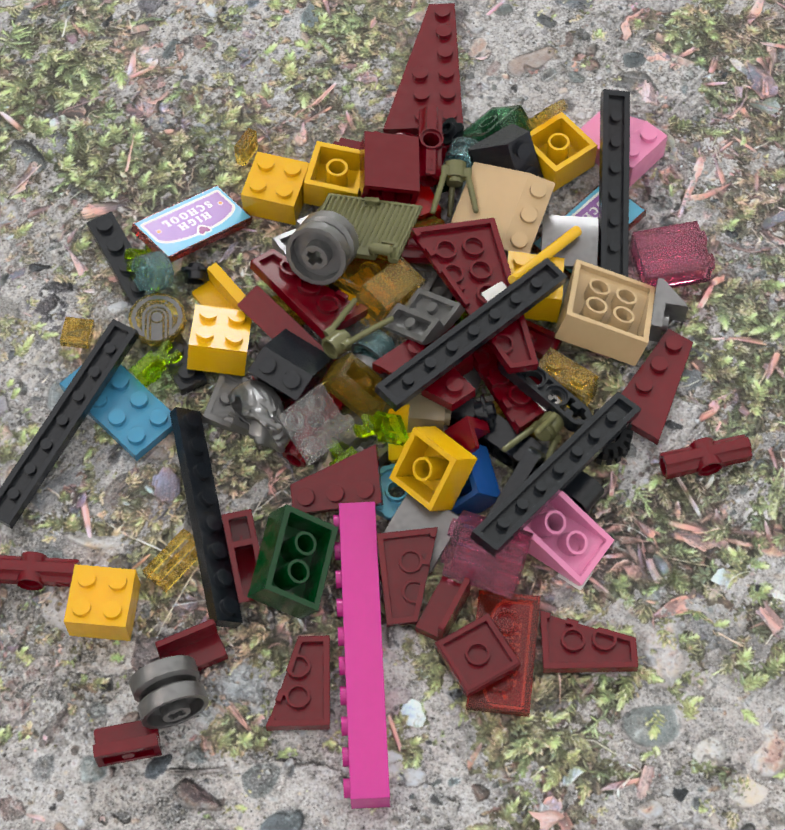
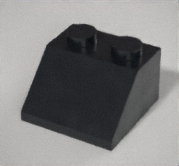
[467,123,544,178]
[248,329,335,408]

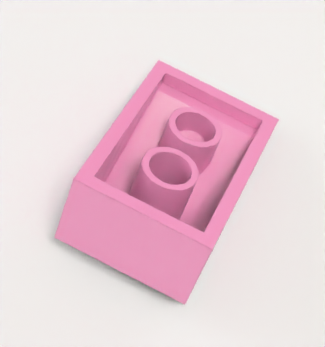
[580,111,668,188]
[512,491,614,586]

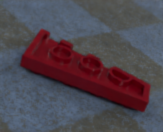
[621,328,693,445]
[472,343,546,434]

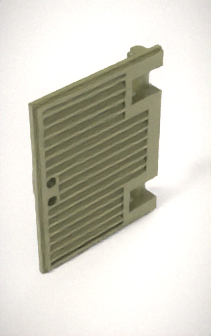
[320,193,423,264]

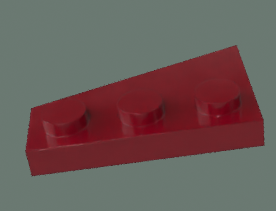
[372,339,476,411]
[290,444,383,514]
[377,527,438,627]
[539,610,638,673]
[266,635,330,731]

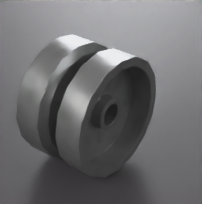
[286,210,359,285]
[129,655,209,729]

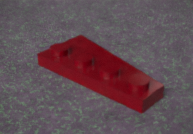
[250,249,369,339]

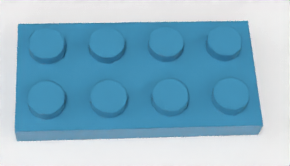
[59,364,173,461]

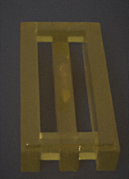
[526,99,568,129]
[142,528,198,593]

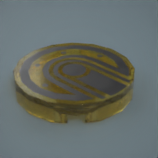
[128,293,187,346]

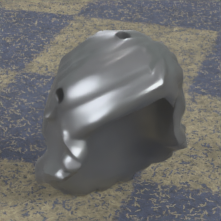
[227,380,289,453]

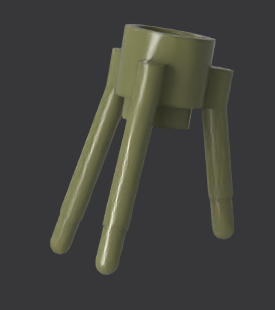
[430,159,479,218]
[321,298,394,359]
[501,411,564,463]

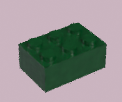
[247,504,338,619]

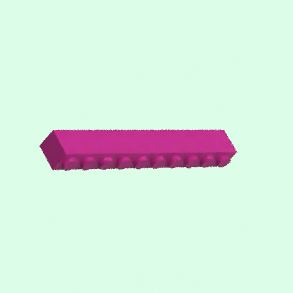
[333,502,390,809]

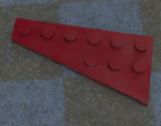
[383,3,463,135]
[410,218,539,374]

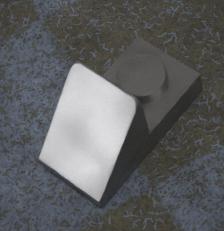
[649,278,688,342]

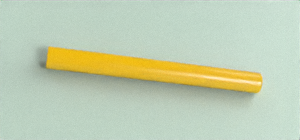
[508,226,582,284]

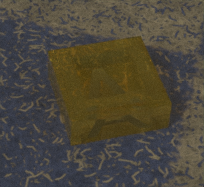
[234,128,258,166]
[60,317,95,349]

